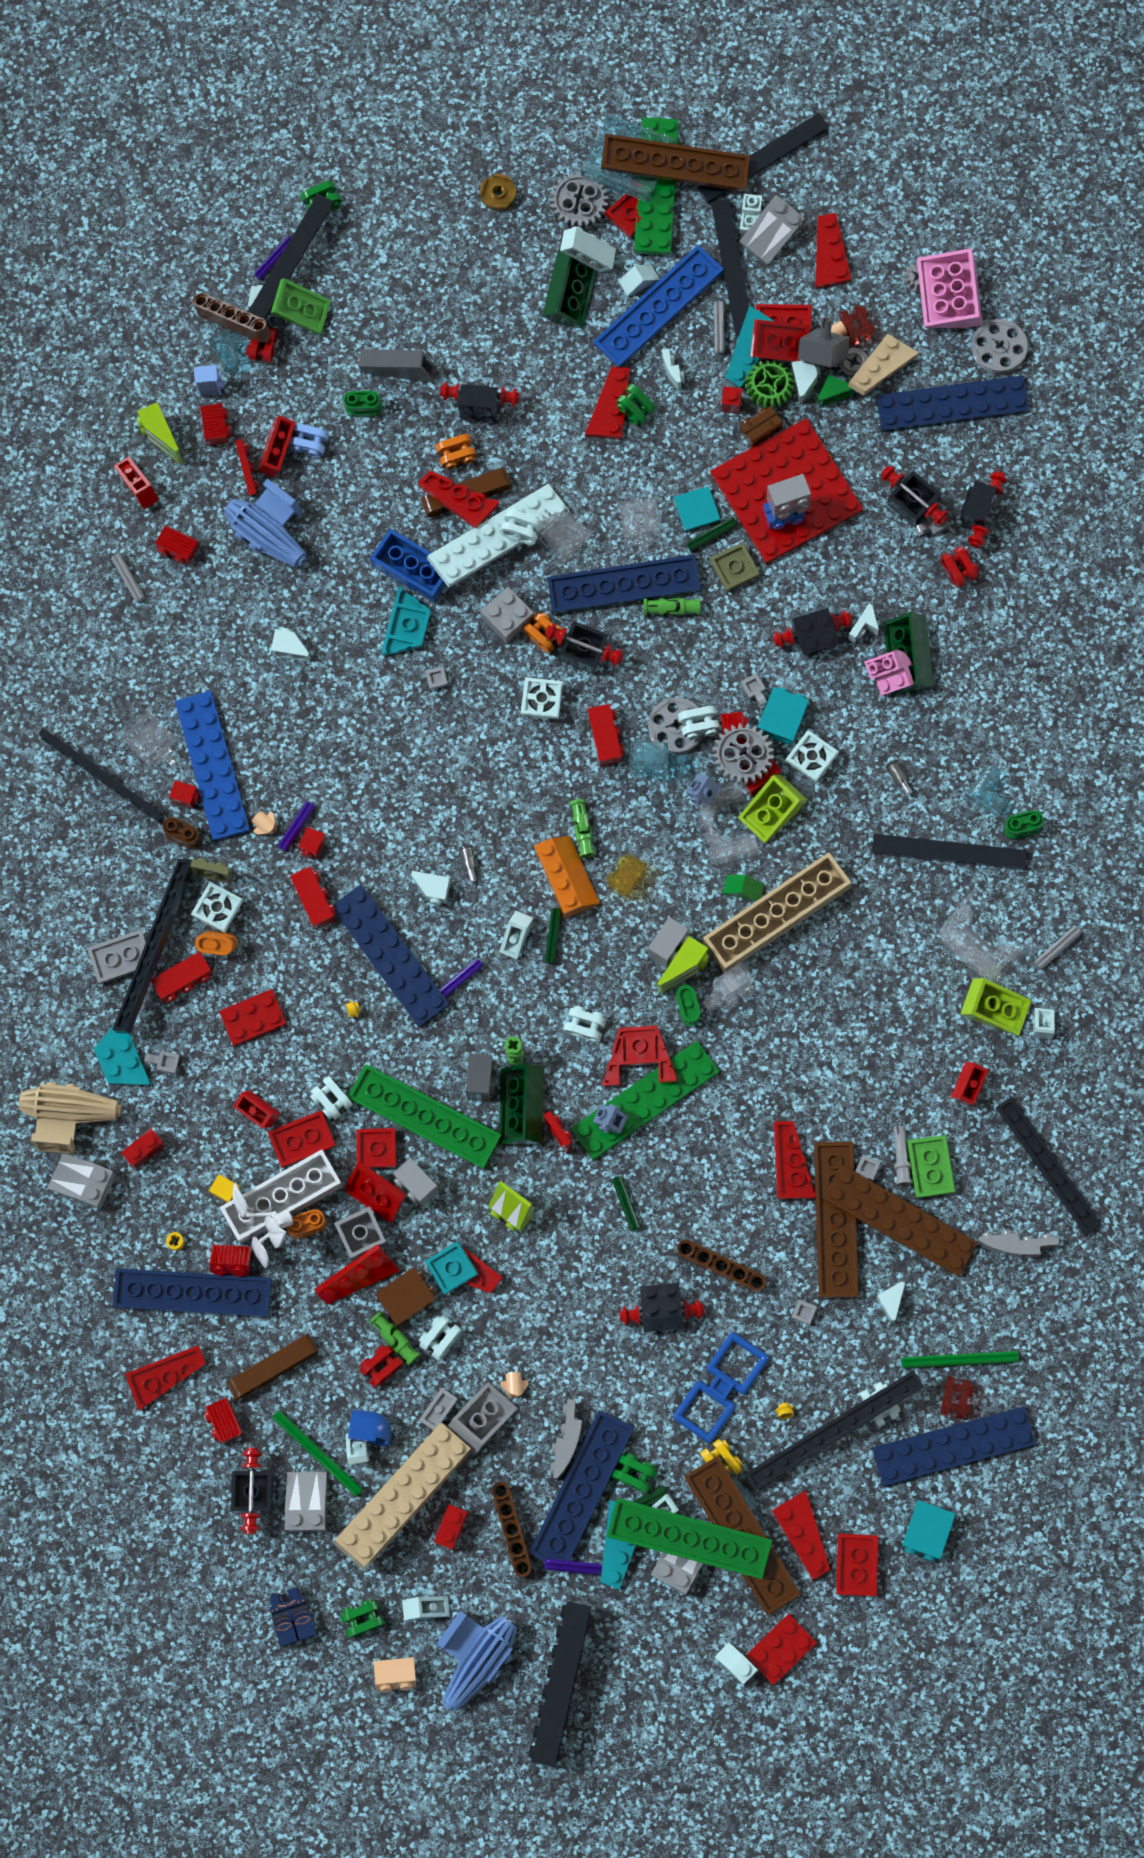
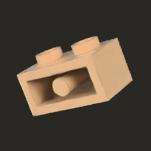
[374,1657,416,1693]

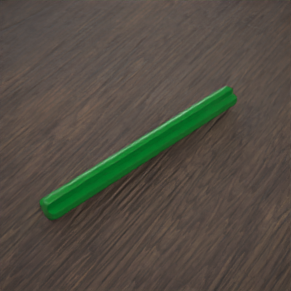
[901,1351,1019,1368]
[272,1411,363,1497]

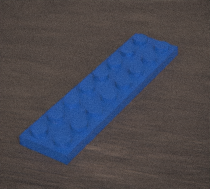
[593,245,724,367]
[175,691,250,842]

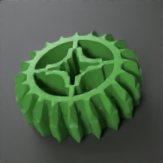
[745,359,795,409]

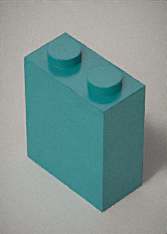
[757,687,809,746]
[902,1500,956,1563]

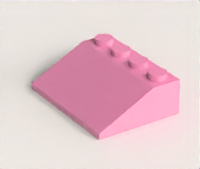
[917,248,983,328]

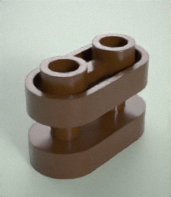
[162,817,201,850]

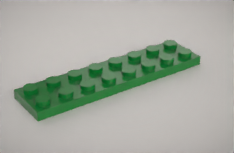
[634,117,678,255]
[570,1041,719,1161]
[347,1064,502,1170]
[607,1497,772,1579]

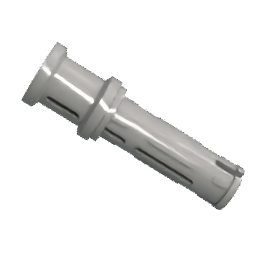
[893,1126,913,1186]

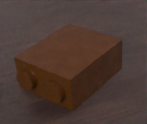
[375,1267,437,1328]

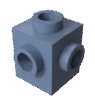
[686,774,720,806]
[593,1104,628,1134]

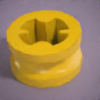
[166,1232,185,1251]

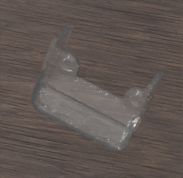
[939,888,1033,983]

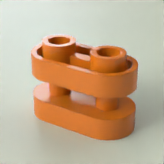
[435,434,477,470]
[522,613,562,654]
[195,931,238,955]
[287,1210,327,1239]

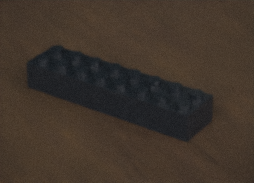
[528,1601,592,1769]

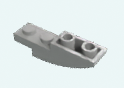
[978,1230,1059,1258]
[550,1399,582,1480]

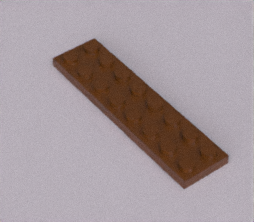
[601,133,750,192]
[814,1142,858,1299]
[822,1164,978,1277]
[684,1456,801,1615]

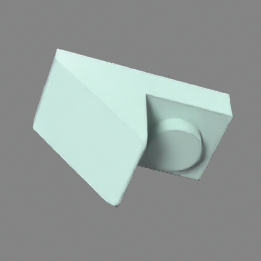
[849,604,879,643]
[346,1434,369,1464]

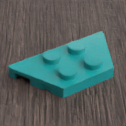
[381,586,431,656]
[94,1025,151,1086]

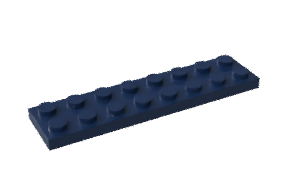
[876,375,1029,432]
[547,554,701,614]
[333,884,450,1028]
[112,1268,272,1318]
[872,1406,1036,1487]
[529,1410,634,1562]

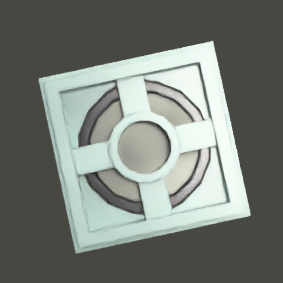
[521,677,563,721]
[785,730,839,782]
[191,882,244,933]

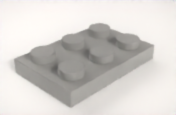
[87,929,146,985]

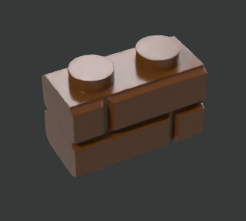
[740,406,783,448]

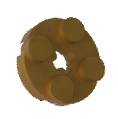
[480,174,517,211]

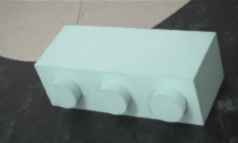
[560,227,616,272]

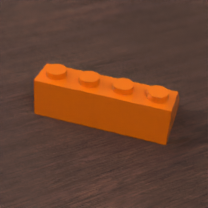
[534,836,600,919]

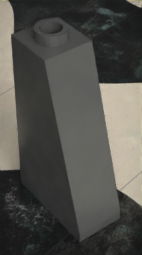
[357,349,435,383]

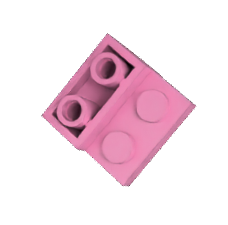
[865,650,914,696]

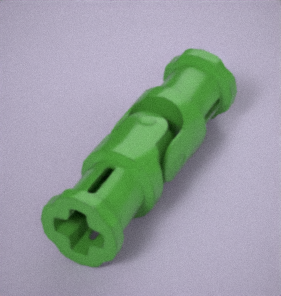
[644,598,700,615]
[569,799,596,858]
[505,1037,524,1066]
[369,1311,421,1366]

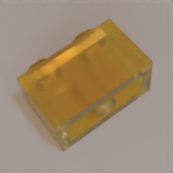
[606,853,647,900]

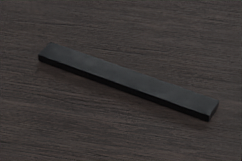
[697,113,829,204]
[248,193,334,320]
[711,199,749,339]
[39,728,164,823]
[872,834,1027,870]
[995,1097,1102,1236]

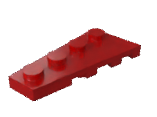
[815,213,851,289]
[585,366,630,440]
[418,471,500,528]
[773,1121,816,1200]
[314,1244,400,1305]
[125,1345,206,1410]
[772,1490,830,1580]

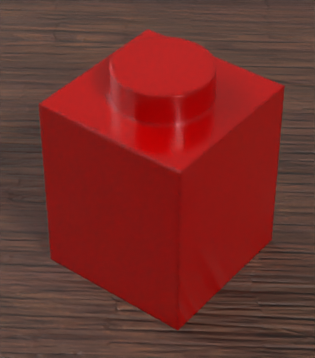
[721,386,742,414]
[169,780,200,809]
[298,827,326,859]

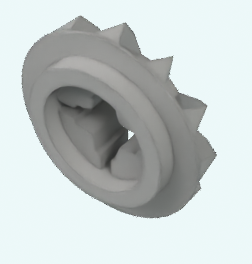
[903,264,921,292]
[839,348,868,376]

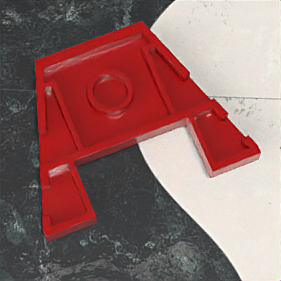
[602,1025,678,1087]

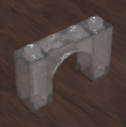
[694,781,759,867]

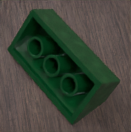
[542,249,596,329]
[883,612,934,695]
[499,1063,544,1146]

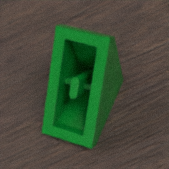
[818,375,854,407]
[722,875,764,902]

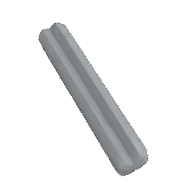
[714,301,725,354]
[111,553,145,603]
[1035,926,1081,970]

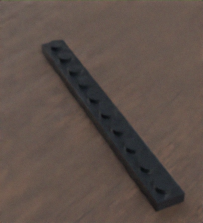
[112,859,193,1034]
[745,1370,924,1491]

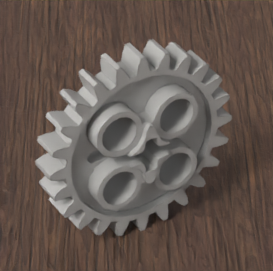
[550,171,609,228]
[712,723,774,785]

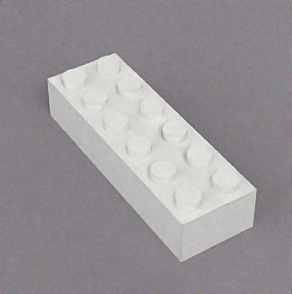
[220,1150,343,1244]

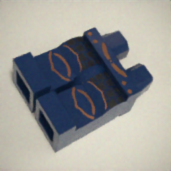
[269,1587,318,1647]

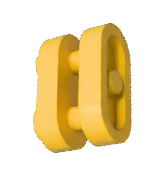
[700,1439,743,1475]

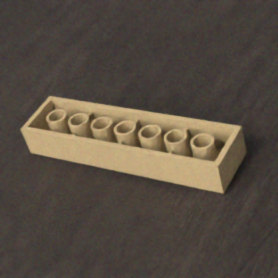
[703,852,851,973]
[335,1423,471,1571]

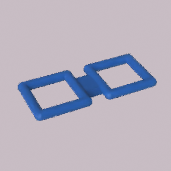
[673,1332,769,1443]

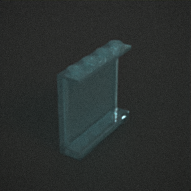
[581,113,674,202]

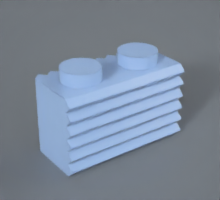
[194,365,224,397]

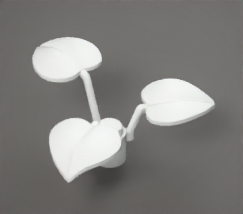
[233,1182,293,1268]

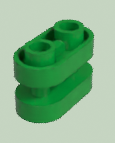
[300,181,342,211]
[616,384,656,426]
[343,391,382,417]
[1004,810,1044,840]
[676,985,701,1027]
[612,1453,658,1494]
[340,1599,386,1639]

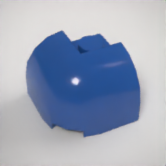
[348,1409,392,1448]

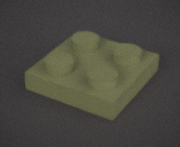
[709,542,760,592]
[190,858,234,885]

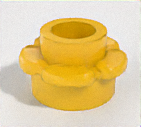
[345,1000,361,1018]
[775,1403,795,1420]

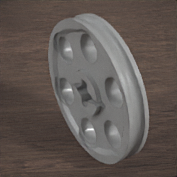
[972,319,1028,374]
[648,698,705,754]

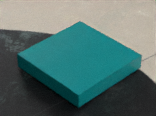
[673,486,720,532]
[425,1241,479,1295]

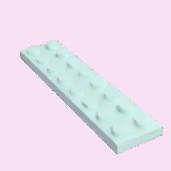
[427,484,570,587]

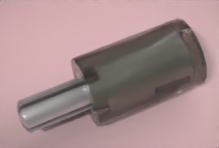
[886,760,912,795]
[459,845,477,882]

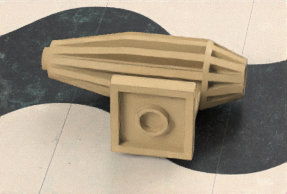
[19,1082,122,1155]

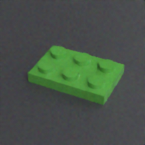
[271,278,331,335]
[907,1135,955,1199]

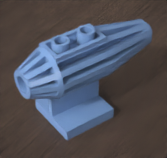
[224,479,307,568]
[437,1611,517,1712]

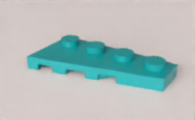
[725,305,774,388]
[601,1500,636,1590]

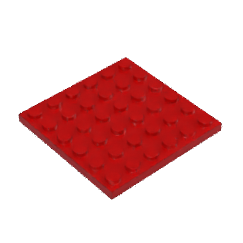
[710,418,863,564]

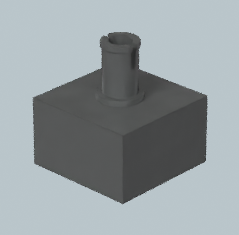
[798,318,850,367]

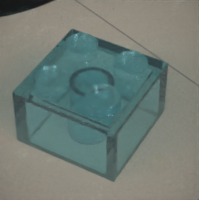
[629,742,669,778]

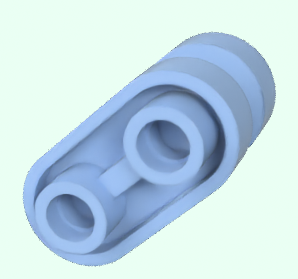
[288,423,330,458]

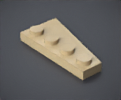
[848,334,919,396]

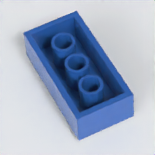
[370,529,446,603]

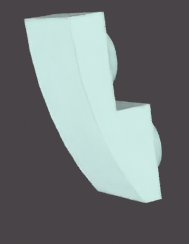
[739,194,762,233]
[662,349,684,389]

